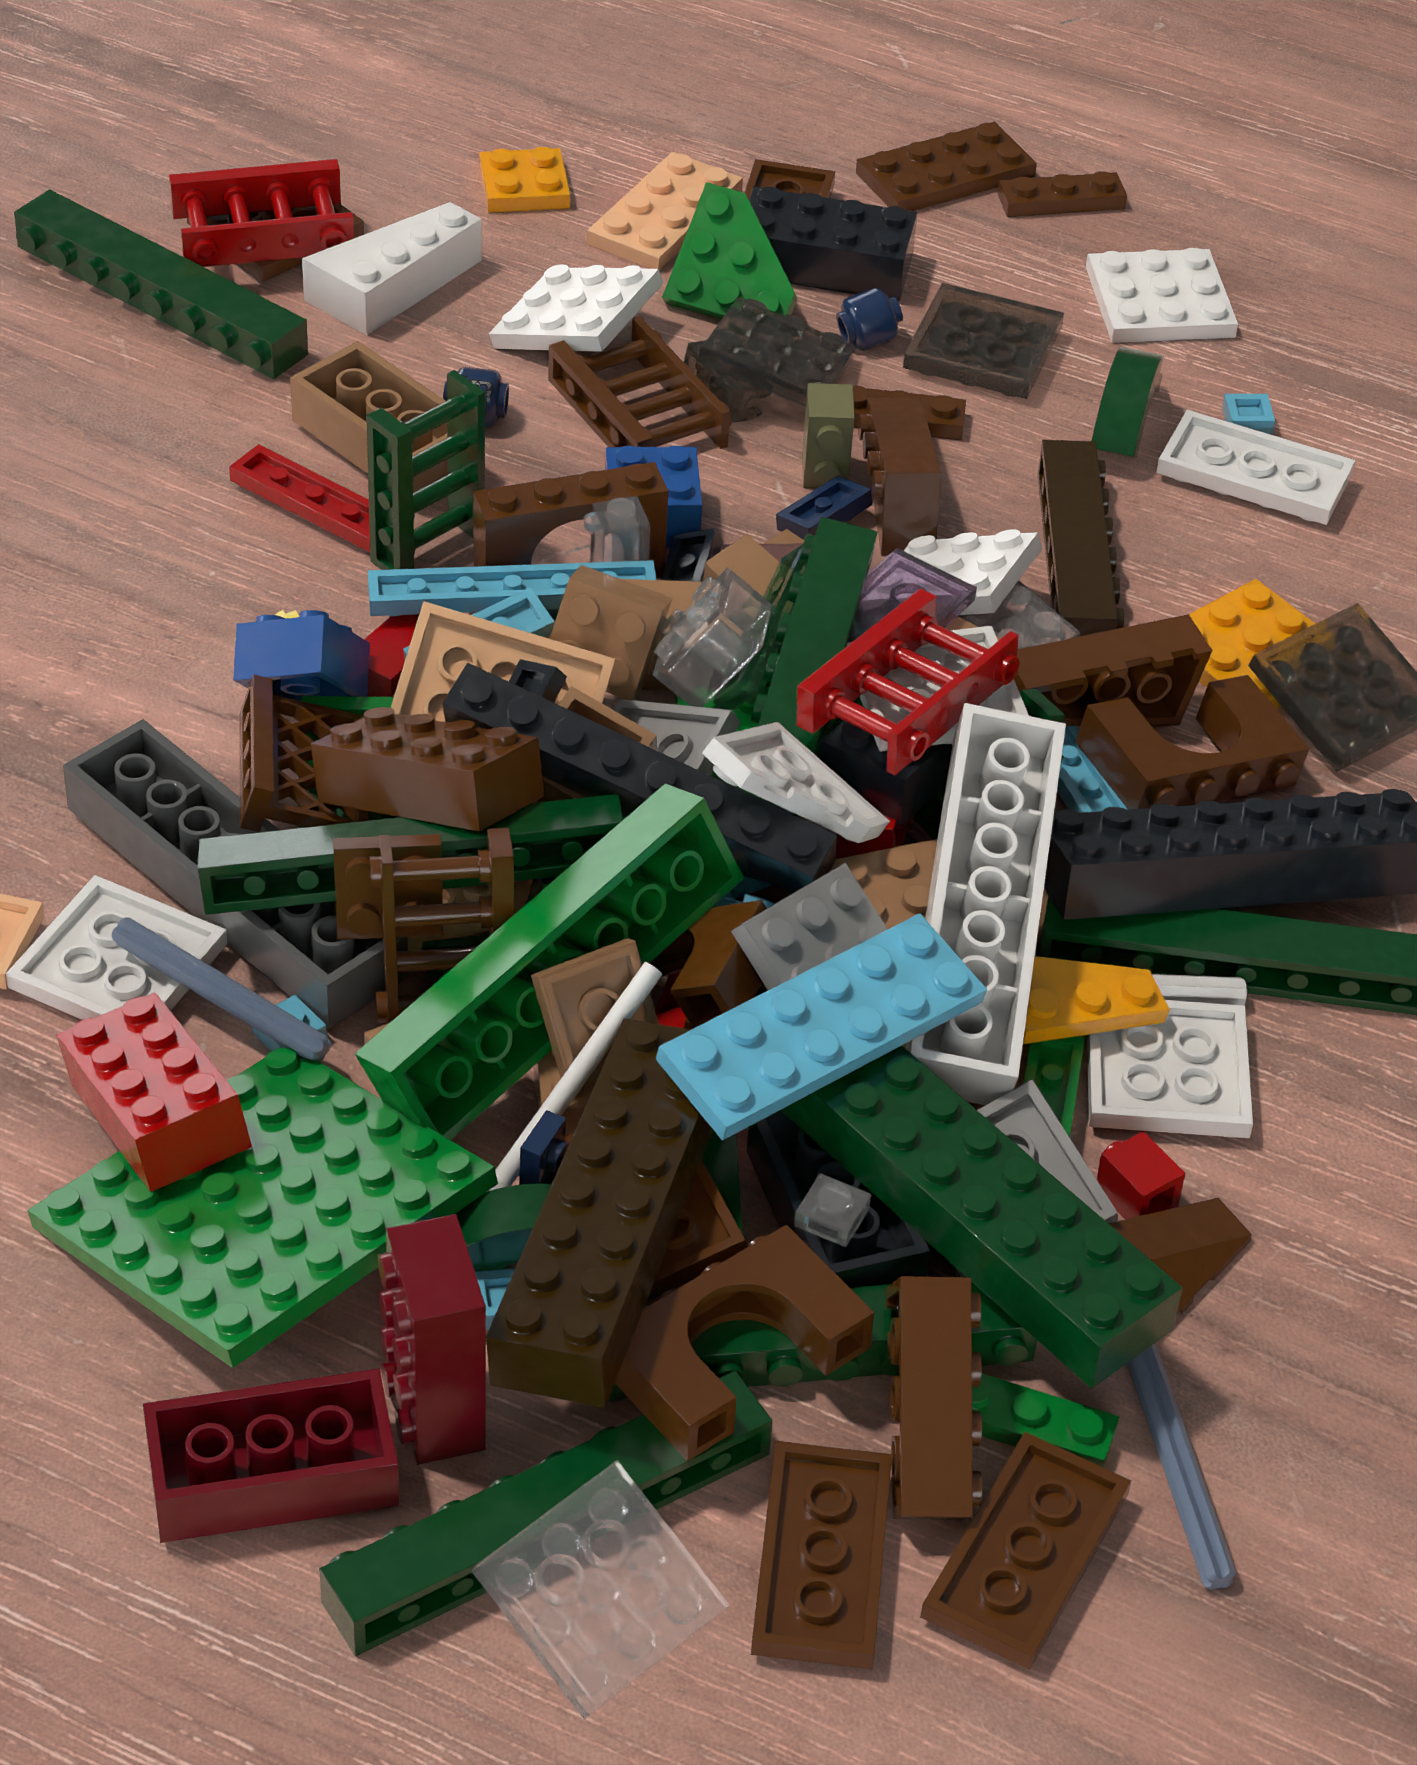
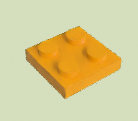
[479,147,570,213]

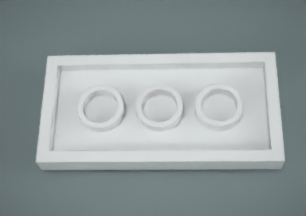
[1156,410,1355,525]

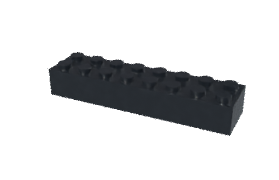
[1044,789,1417,920]

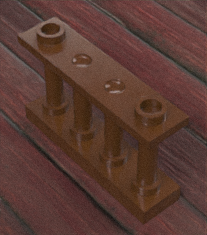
[548,316,732,449]
[370,828,514,1024]

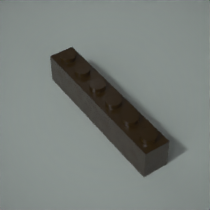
[1037,440,1124,642]

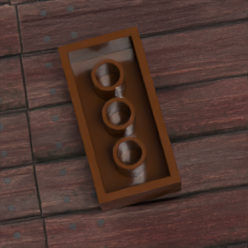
[311,707,544,831]

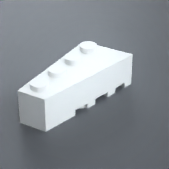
[302,202,482,336]

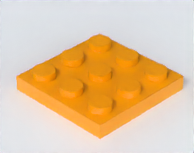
[1189,578,1355,709]

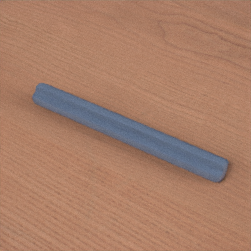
[111,917,331,1062]
[1127,1344,1236,1590]

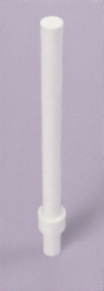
[489,962,663,1191]

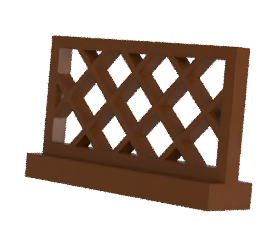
[239,674,368,832]

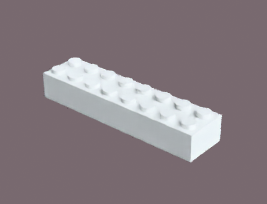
[905,703,1066,1105]

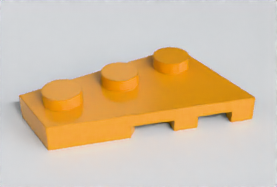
[1023,956,1170,1044]

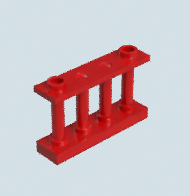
[169,159,354,267]
[797,588,1020,775]

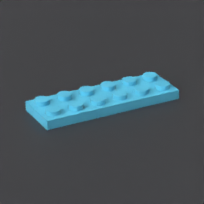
[656,913,987,1140]

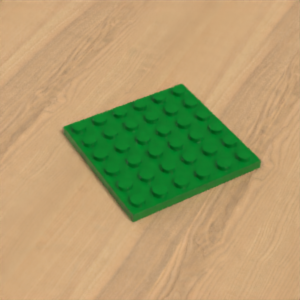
[27,1047,498,1368]

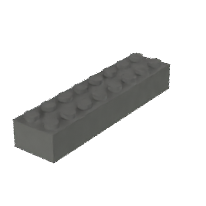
[63,719,409,1029]

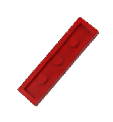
[229,444,370,552]

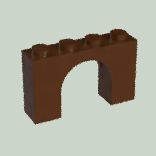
[473,462,668,578]
[1075,675,1310,809]
[649,900,767,1029]
[615,1225,874,1462]

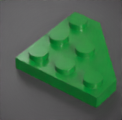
[662,182,797,338]

